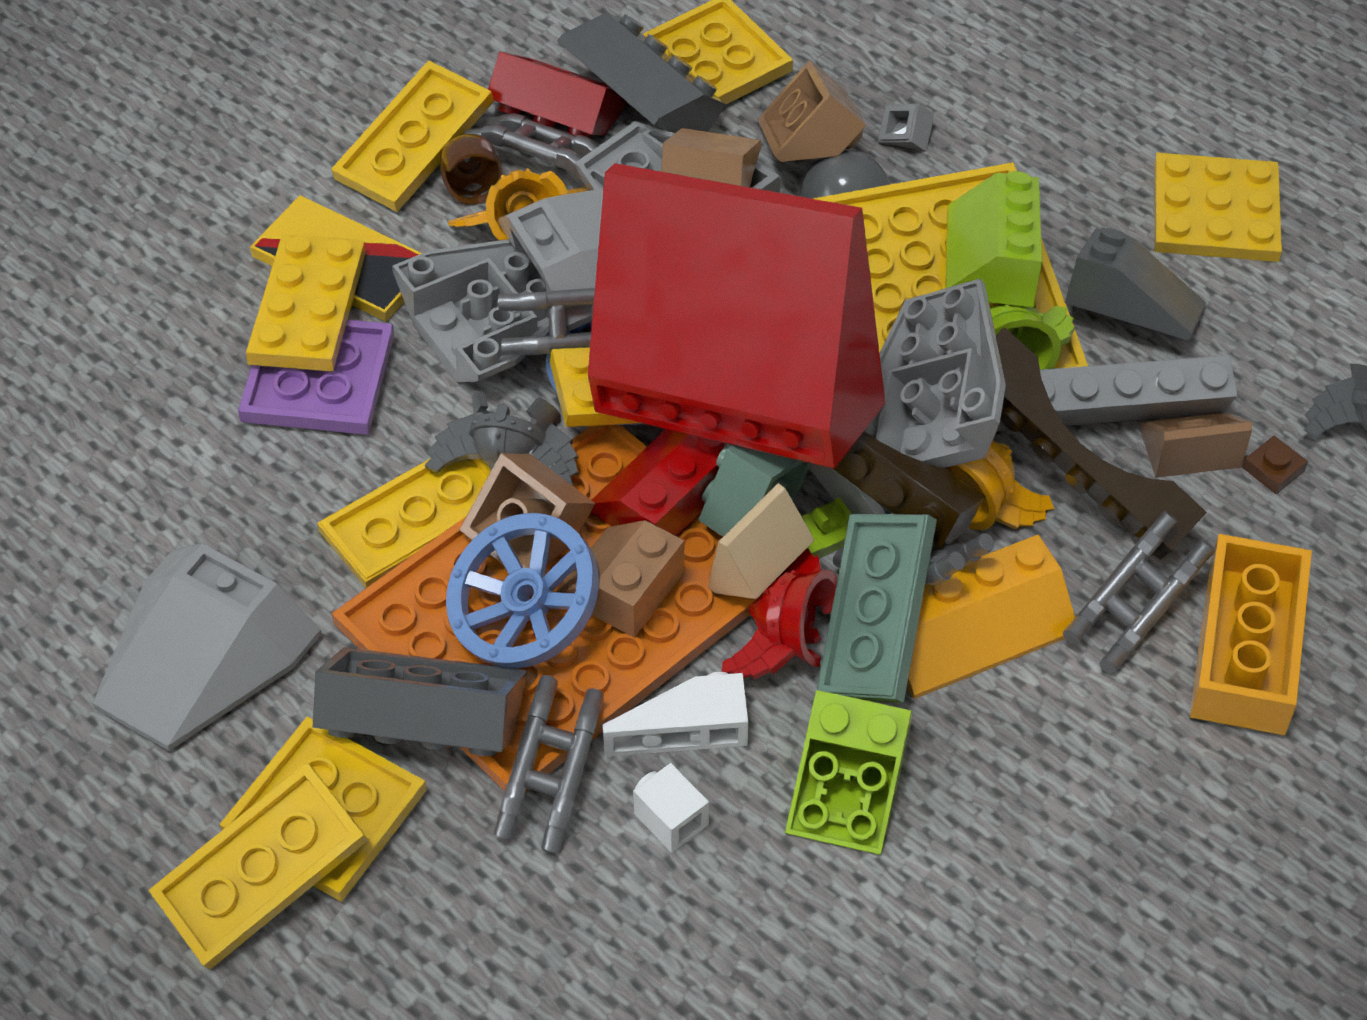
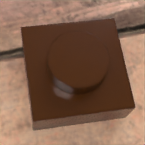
[1242,435,1308,494]

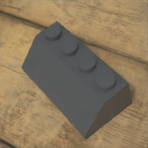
[558,12,726,133]
[312,647,527,756]

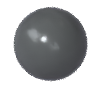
[800,150,890,199]

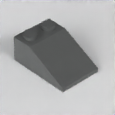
[1065,228,1206,341]

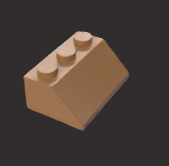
[757,60,866,162]

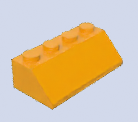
[907,534,1075,699]

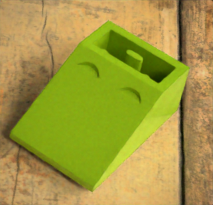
[785,690,913,855]

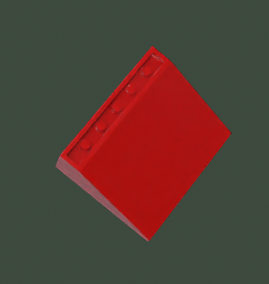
[588,163,885,469]

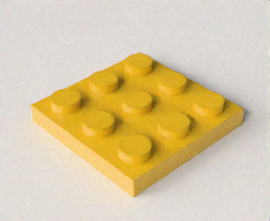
[643,0,793,104]
[1154,152,1282,262]
[219,716,427,902]

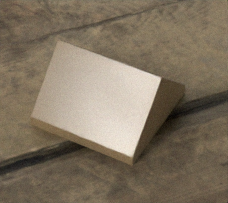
[707,483,814,599]

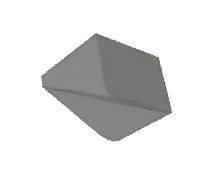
[878,104,934,151]

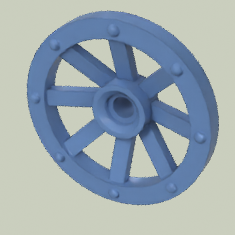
[446,513,599,668]

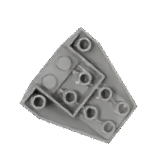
[498,188,603,332]
[392,239,550,382]
[864,279,1006,468]
[92,543,321,751]

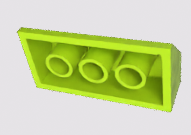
[945,171,1042,308]

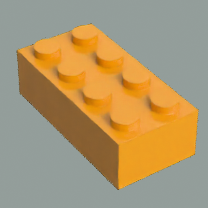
[1190,533,1312,735]

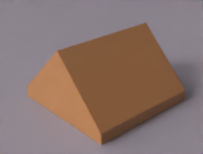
[661,128,762,187]
[1139,412,1252,478]

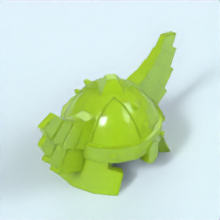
[990,303,1075,370]

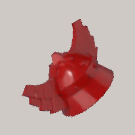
[721,547,838,680]

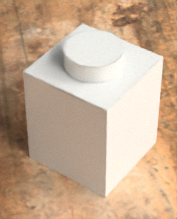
[633,763,709,853]

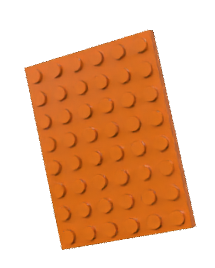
[331,425,777,792]

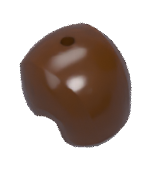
[441,134,503,205]

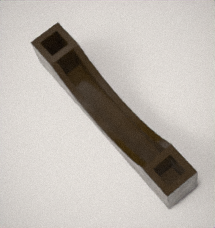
[996,327,1207,560]
[832,431,985,549]

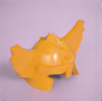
[448,168,588,240]
[945,440,1055,530]

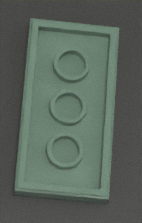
[817,514,937,703]

